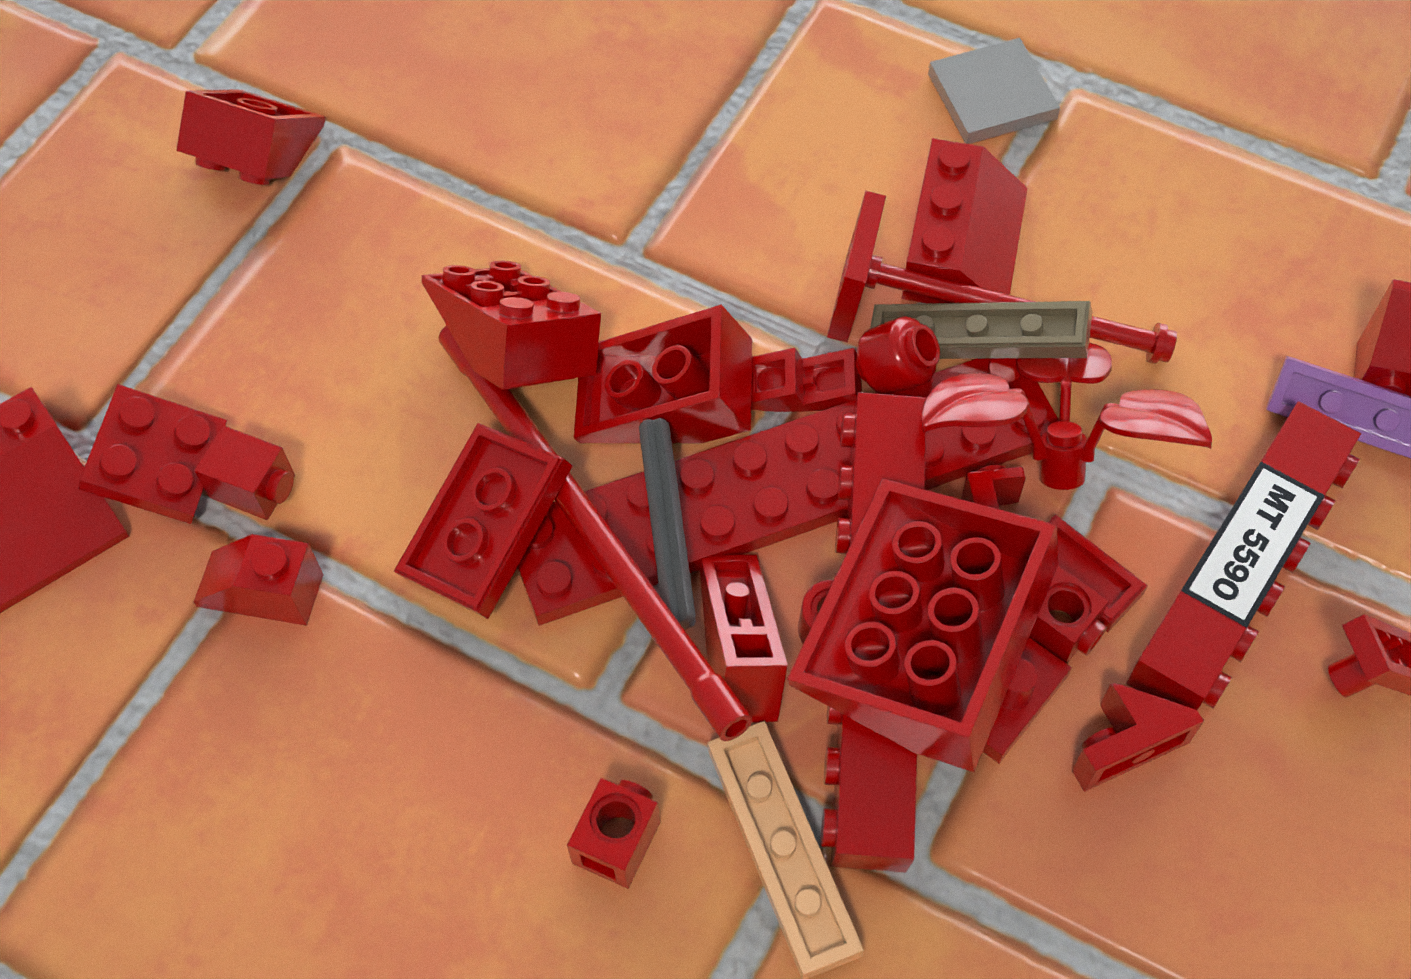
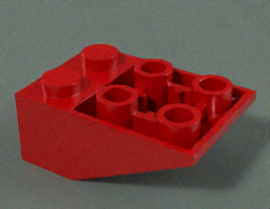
[421,260,601,390]

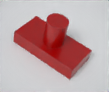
[1328,614,1411,698]
[983,638,1072,764]

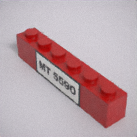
[1126,401,1362,710]

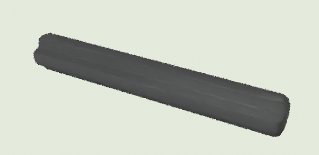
[639,418,696,629]

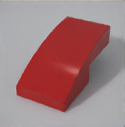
[751,347,862,412]

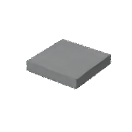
[928,38,1060,144]

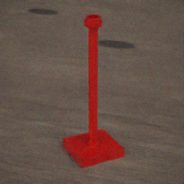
[827,190,1177,364]

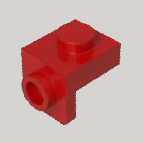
[961,465,1026,510]

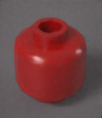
[856,316,940,395]

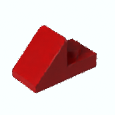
[1072,683,1204,792]

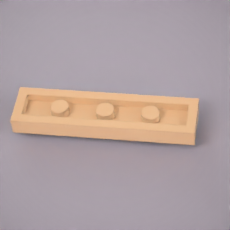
[707,721,864,979]

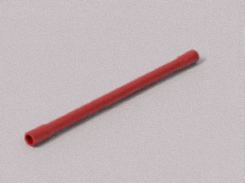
[438,325,752,741]

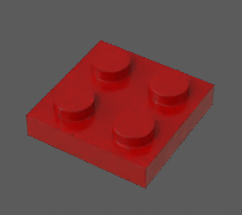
[78,384,227,524]

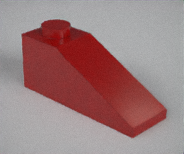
[699,554,788,722]

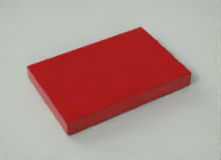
[393,423,573,619]

